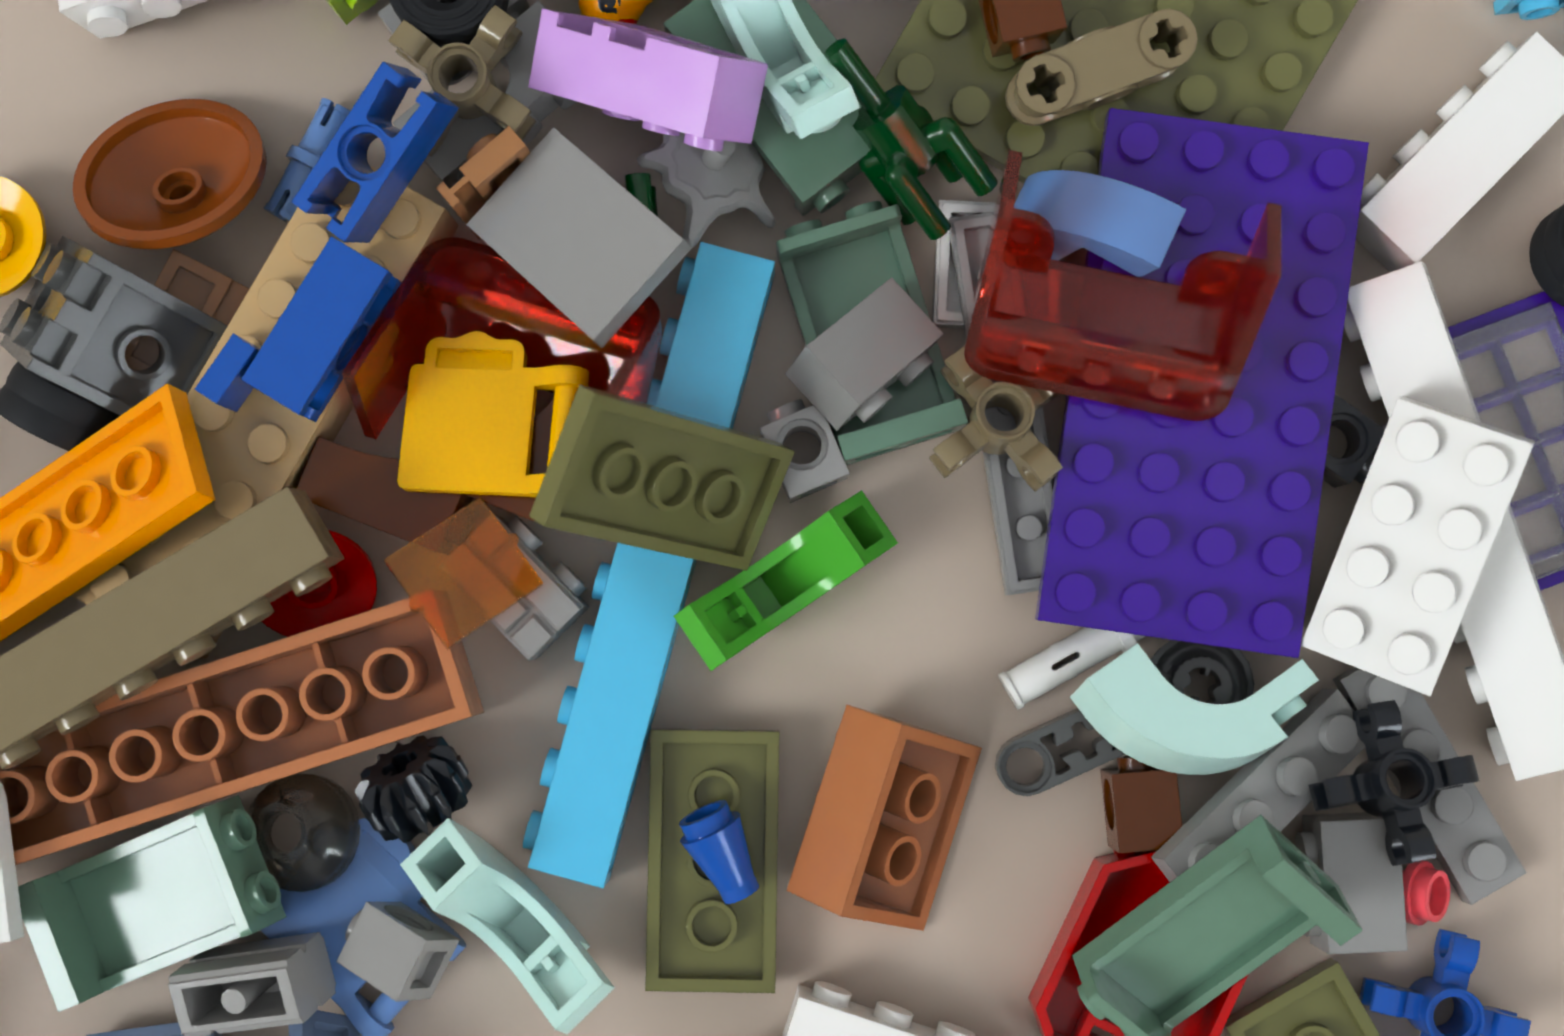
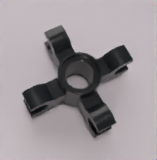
[1309,700,1480,867]

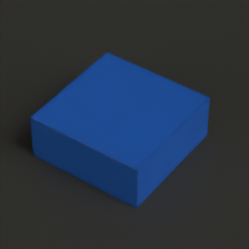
[195,333,260,412]

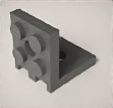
[0,236,227,416]

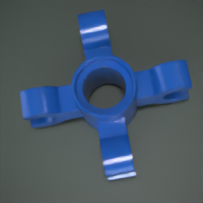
[1359,929,1531,1036]

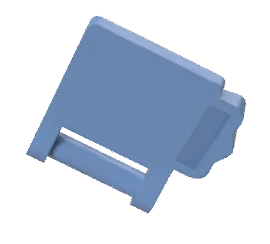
[260,818,466,1036]

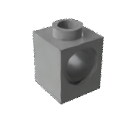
[760,399,850,503]
[336,902,460,1002]

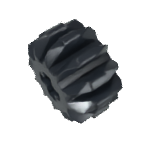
[354,735,473,843]

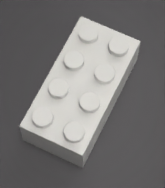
[1301,396,1535,696]

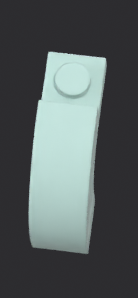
[710,0,860,139]
[1070,643,1319,775]
[400,818,615,1035]

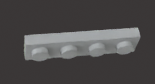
[1332,667,1526,905]
[1151,689,1365,882]

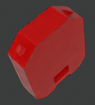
[1028,850,1249,1036]

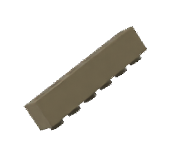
[0,486,345,770]

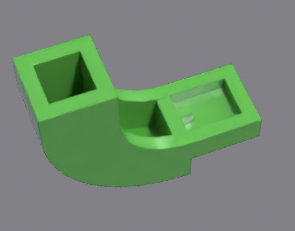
[674,490,898,671]

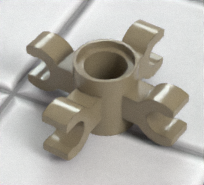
[388,5,536,157]
[929,345,1073,492]

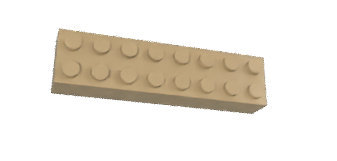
[71,166,459,659]

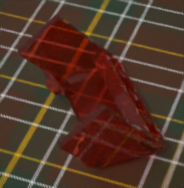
[964,150,1281,421]
[342,237,662,440]

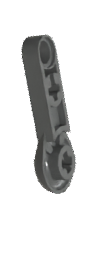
[995,640,1255,796]

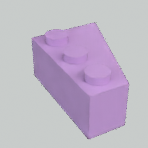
[528,8,768,151]

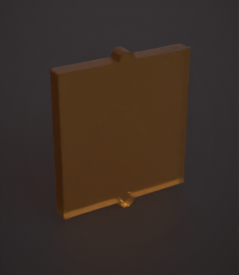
[384,497,543,650]

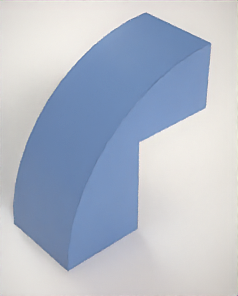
[1001,170,1186,278]

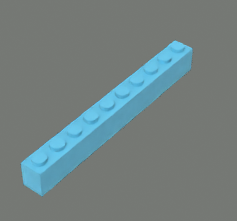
[522,242,775,888]

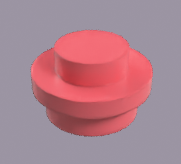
[1402,860,1450,926]

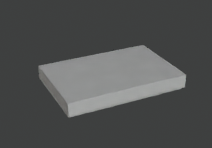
[466,127,692,348]

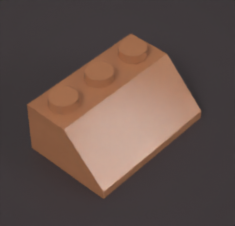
[786,705,982,931]

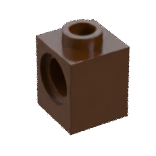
[979,0,1067,62]
[1100,755,1182,853]

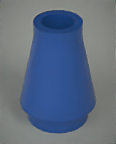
[679,800,760,904]

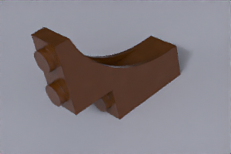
[297,398,554,556]

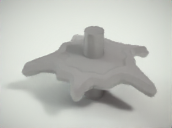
[637,132,776,248]

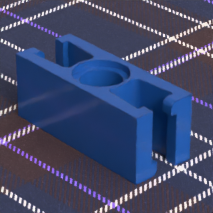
[291,62,459,243]
[241,236,403,422]

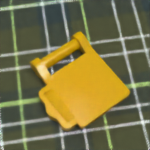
[397,331,589,497]

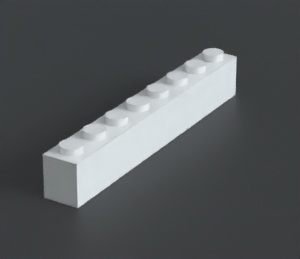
[1344,261,1564,781]

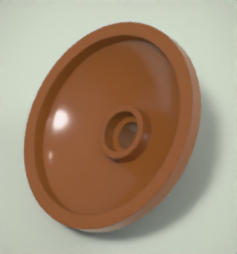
[73,99,267,249]

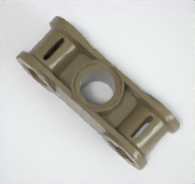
[1005,8,1198,126]

